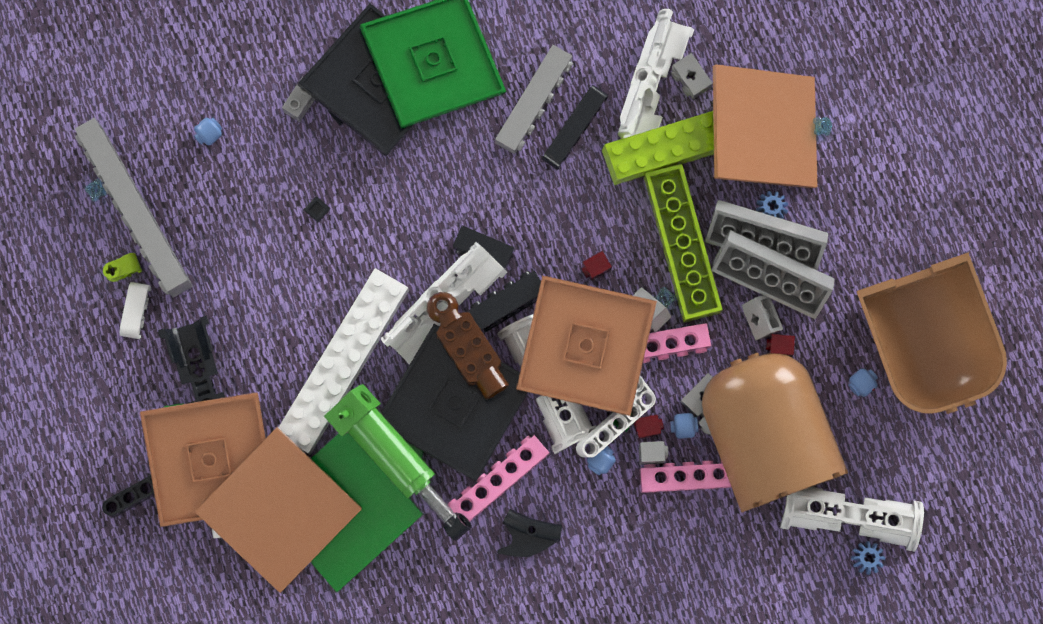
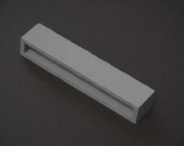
[495,45,573,154]

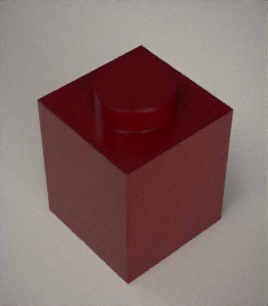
[581,251,612,281]
[765,334,795,357]
[634,414,664,439]

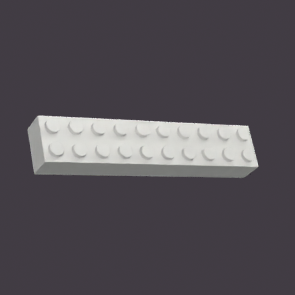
[278,268,409,455]

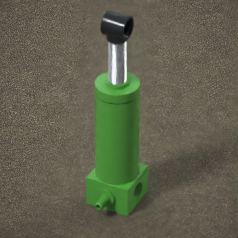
[324,384,472,541]

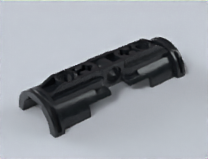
[158,315,225,404]

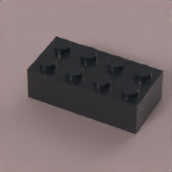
[468,271,541,334]

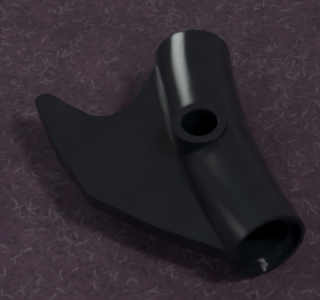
[497,509,562,557]

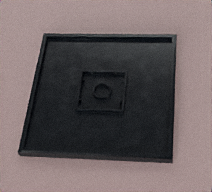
[298,3,413,156]
[381,324,528,482]

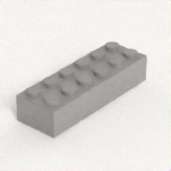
[705,200,828,270]
[711,230,834,319]

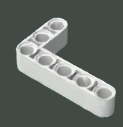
[576,376,656,458]

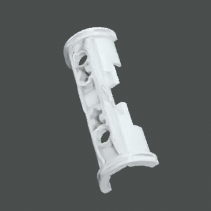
[618,9,694,139]
[381,242,507,365]
[497,314,596,454]
[780,487,924,552]

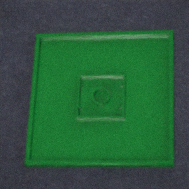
[360,0,506,129]
[311,433,424,592]

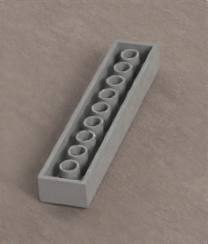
[75,117,193,298]

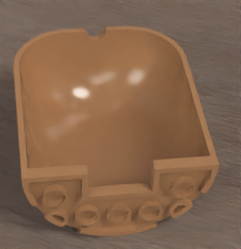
[856,252,1007,414]
[702,353,848,513]

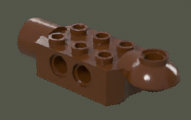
[427,292,509,400]

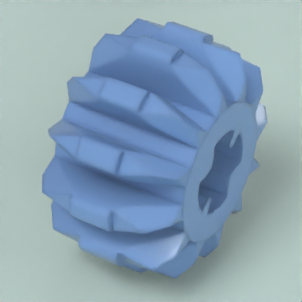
[756,191,788,219]
[851,541,885,575]

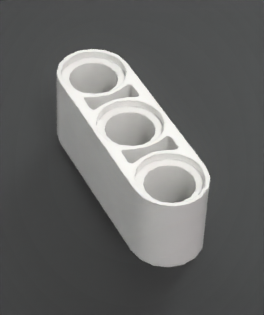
[120,282,151,339]

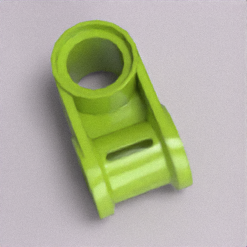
[103,253,142,282]

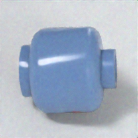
[194,118,222,146]
[848,368,878,397]
[670,413,699,439]
[587,446,616,475]

